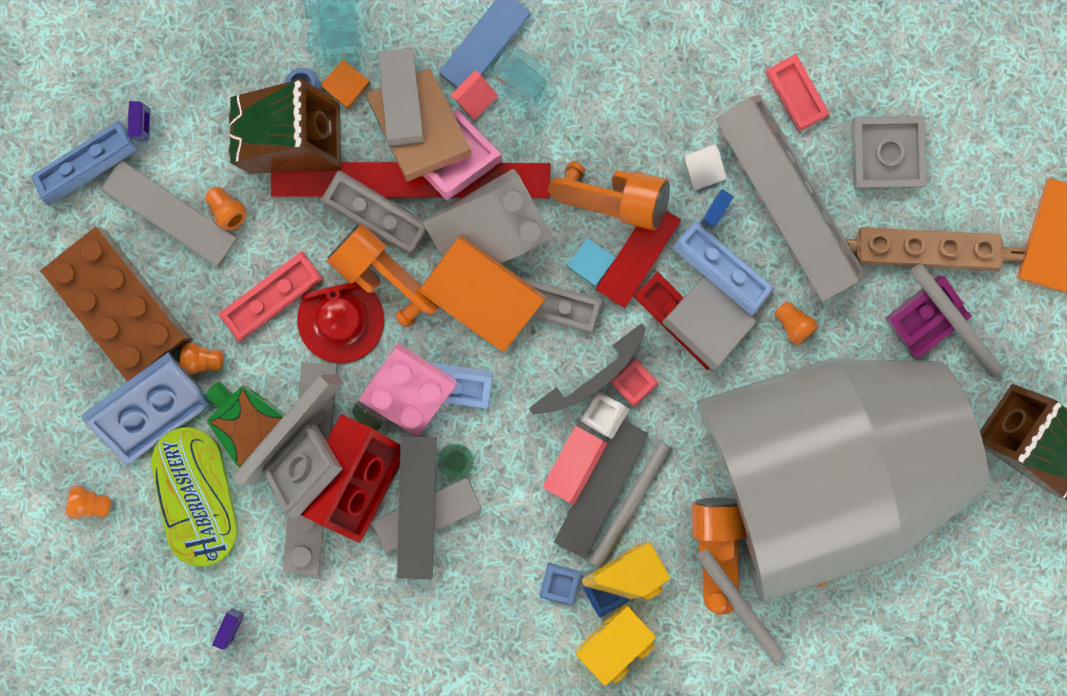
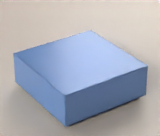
[539,562,582,606]

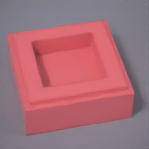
[451,70,498,120]
[610,358,659,407]

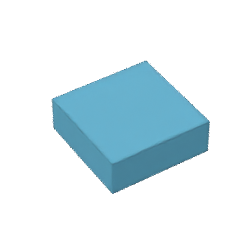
[567,238,616,286]

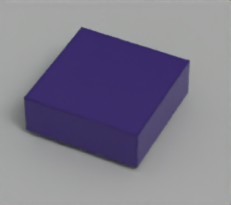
[127,101,151,142]
[212,608,244,650]

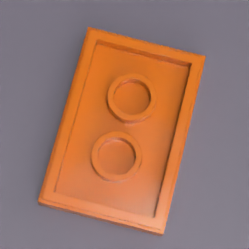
[1016,178,1067,294]
[418,235,546,353]

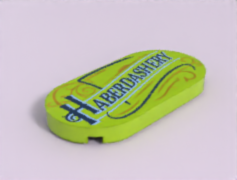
[151,427,238,566]

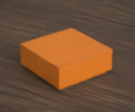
[321,59,370,109]

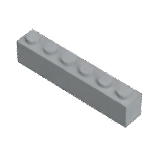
[715,95,867,302]

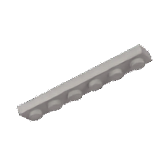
[283,362,338,575]

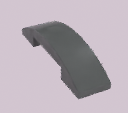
[528,323,646,414]

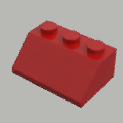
[300,414,401,543]

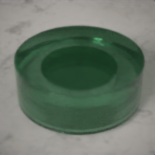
[352,399,387,430]
[438,444,474,479]

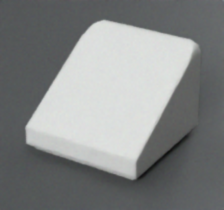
[682,144,727,191]

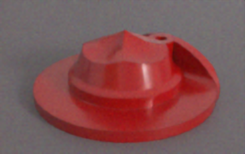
[297,282,384,363]

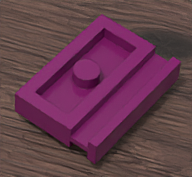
[885,275,972,359]

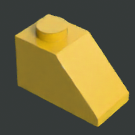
[581,542,671,600]

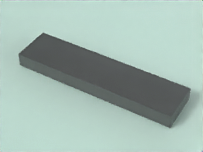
[554,420,649,558]
[397,436,437,579]

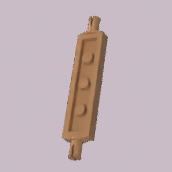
[845,227,1025,272]

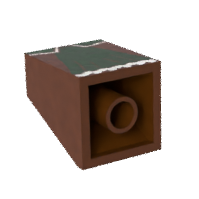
[228,79,341,174]
[980,384,1067,501]

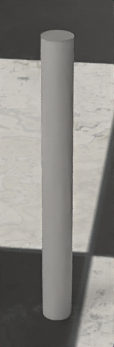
[910,264,1004,377]
[589,441,672,568]
[697,549,785,663]

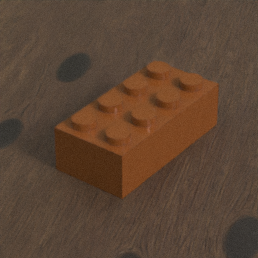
[40,226,192,382]

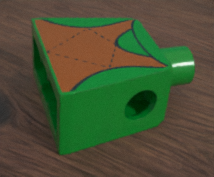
[205,381,285,468]

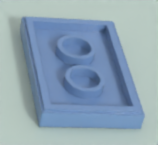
[81,352,212,465]

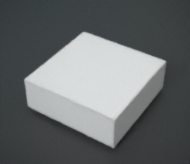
[581,391,630,439]

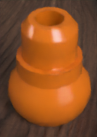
[205,187,247,230]
[775,301,818,346]
[180,342,224,375]
[65,486,111,519]

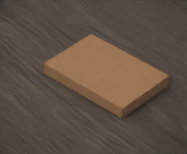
[366,68,472,182]

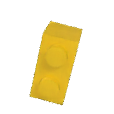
[575,603,657,686]

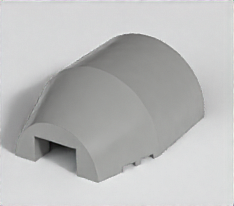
[696,359,989,603]

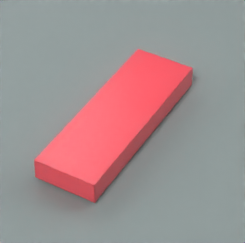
[218,251,324,342]

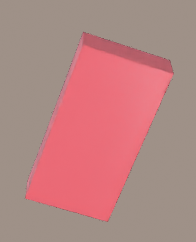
[765,54,830,133]
[542,426,608,505]

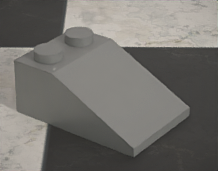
[422,169,553,264]

